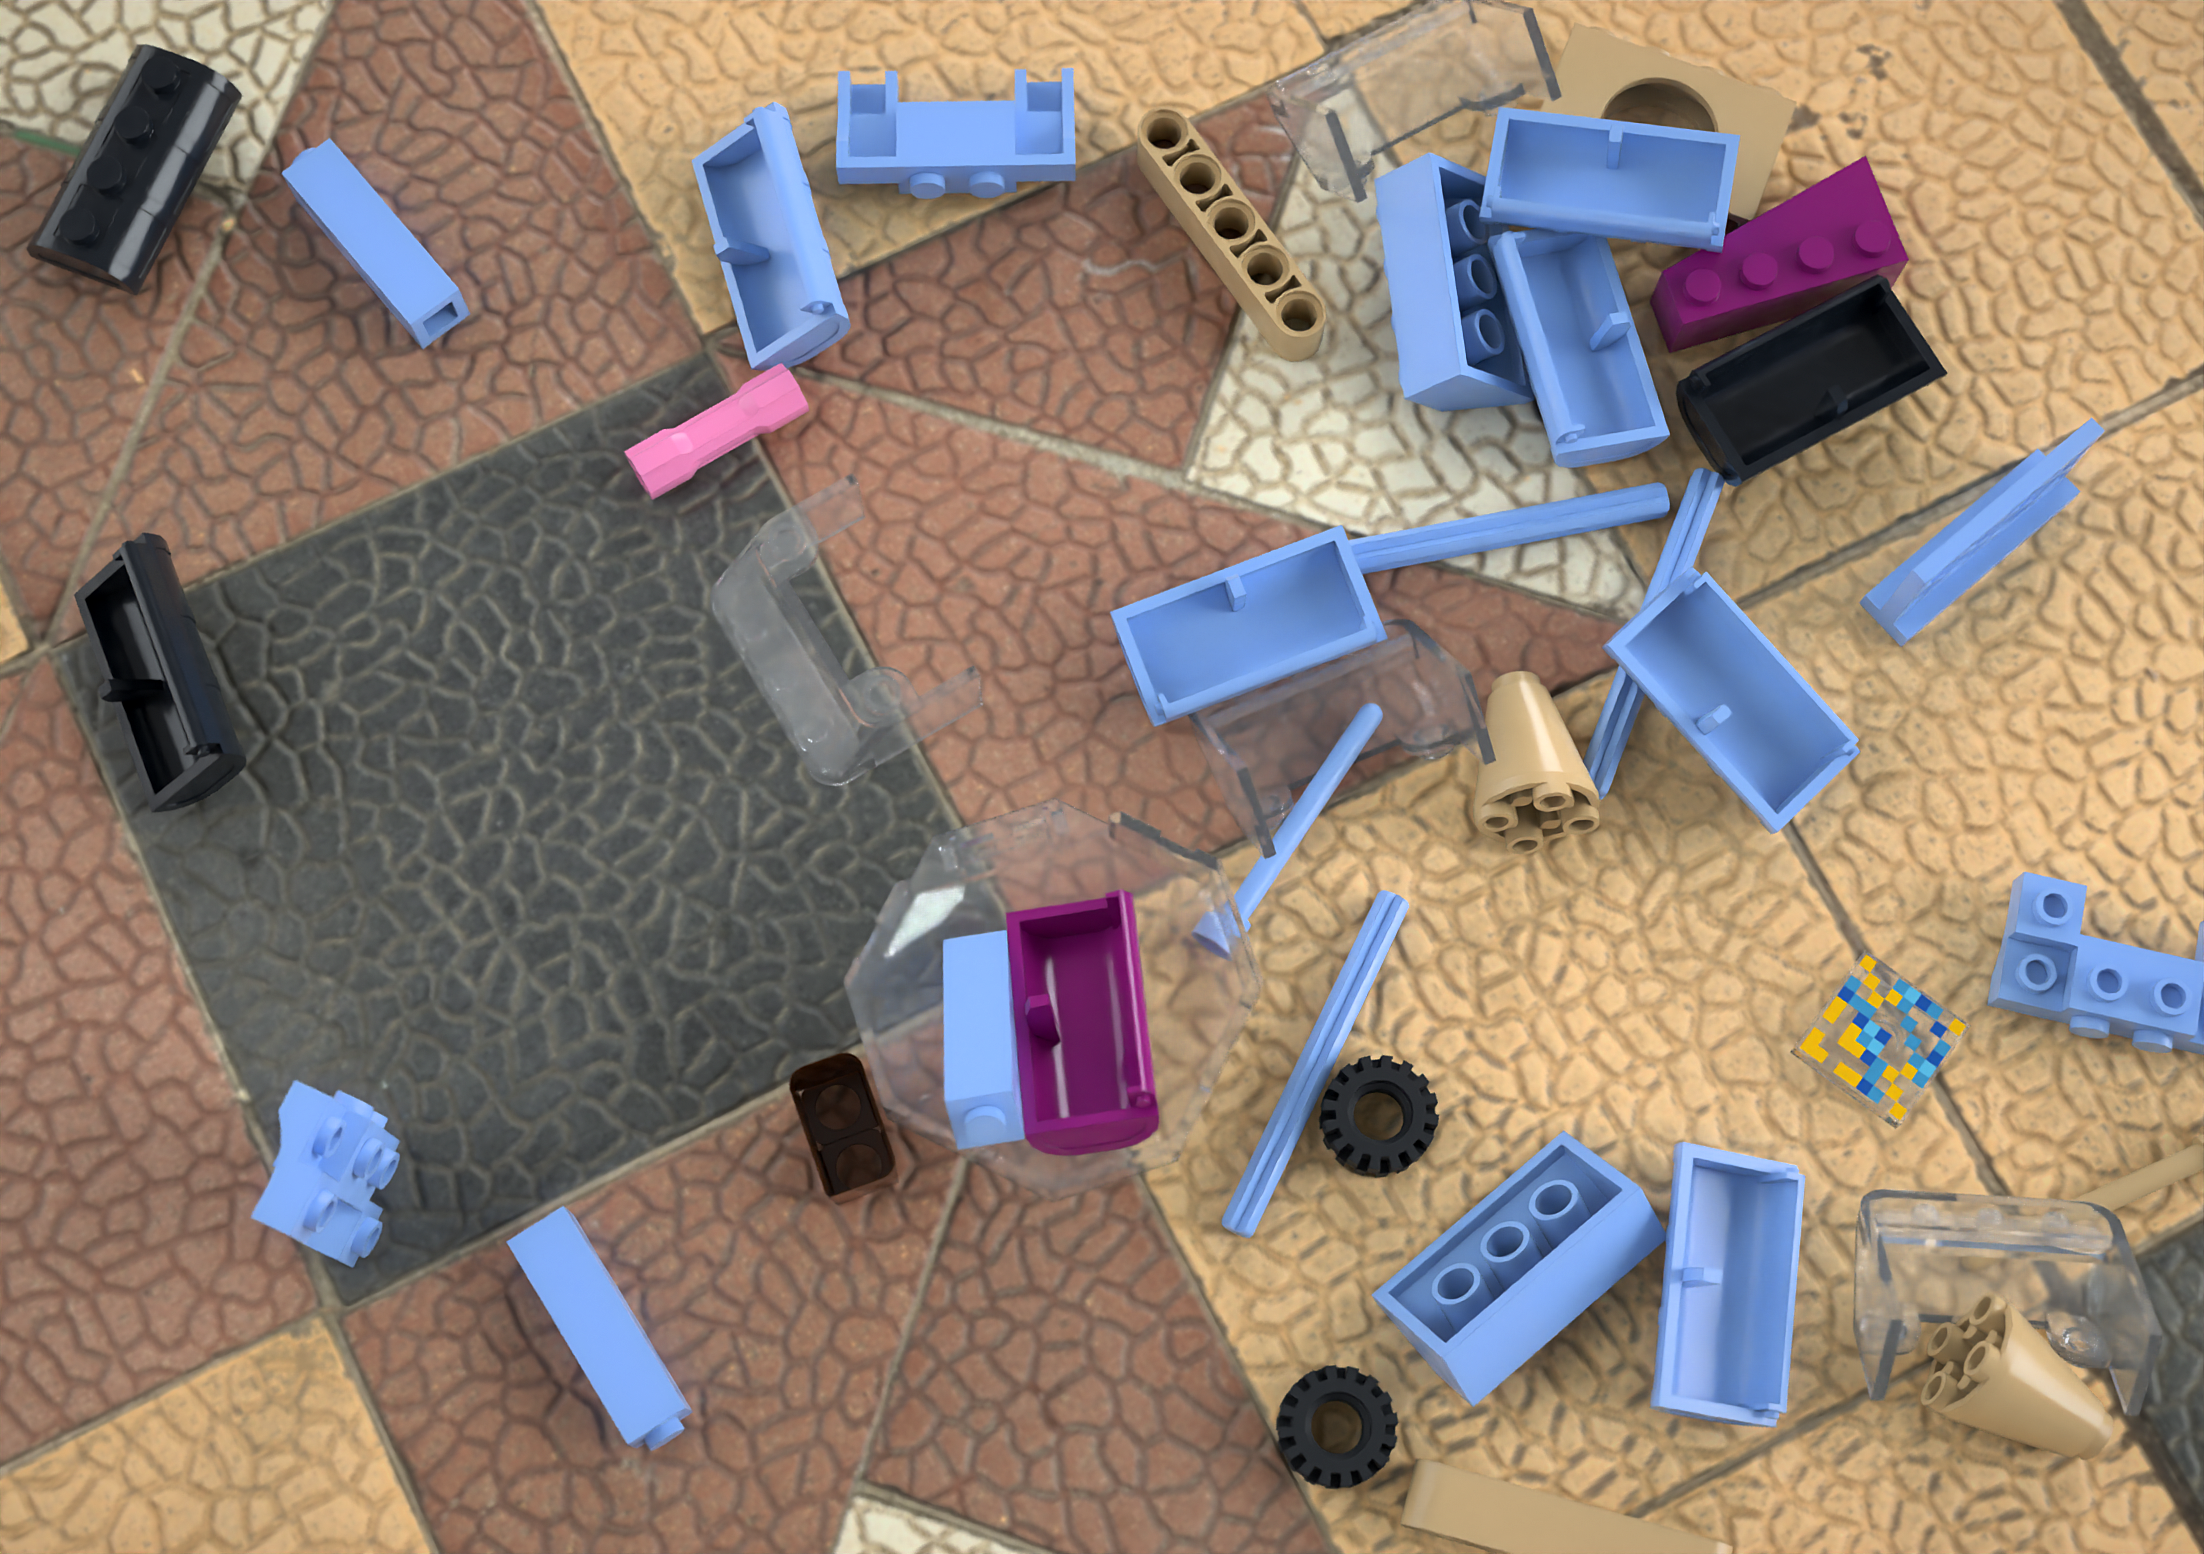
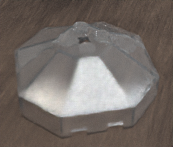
[843,798,1264,1203]

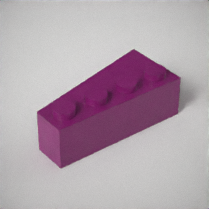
[1649,156,1909,354]

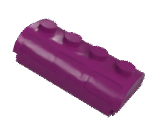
[1006,889,1160,1156]

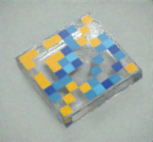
[1790,950,1971,1129]

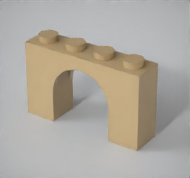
[1540,22,1797,236]

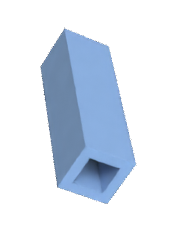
[282,138,470,349]
[943,930,1025,1150]
[506,1206,693,1451]

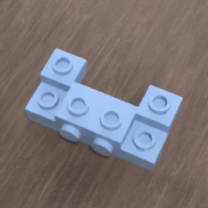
[836,68,1076,199]
[1987,872,2204,1055]
[251,1080,400,1268]

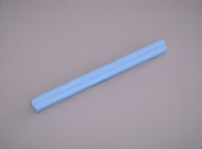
[1583,468,1724,800]
[1348,482,1670,574]
[1222,890,1409,1238]

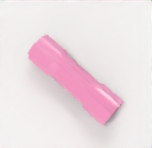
[624,363,809,500]

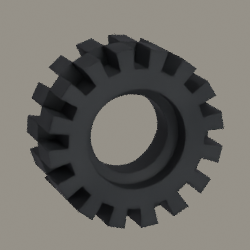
[1319,1055,1439,1178]
[1276,1365,1398,1489]

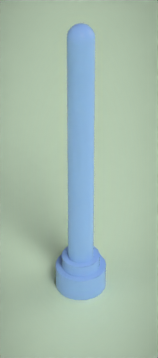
[1194,703,1383,961]

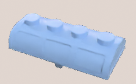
[691,102,851,371]
[1479,107,1740,253]
[1487,229,1670,468]
[1110,525,1388,727]
[1602,566,1860,834]
[1650,1142,1805,1427]

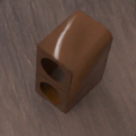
[789,1052,899,1205]

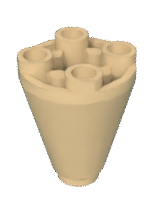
[1473,671,1600,854]
[1920,1292,2114,1460]

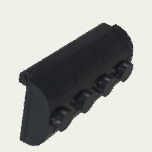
[26,44,242,296]
[1676,274,1947,487]
[74,533,247,812]

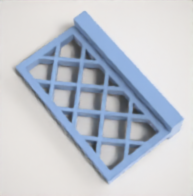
[1859,418,2105,647]

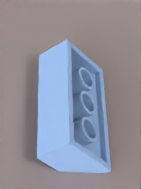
[1374,152,1534,411]
[1372,1131,1666,1407]

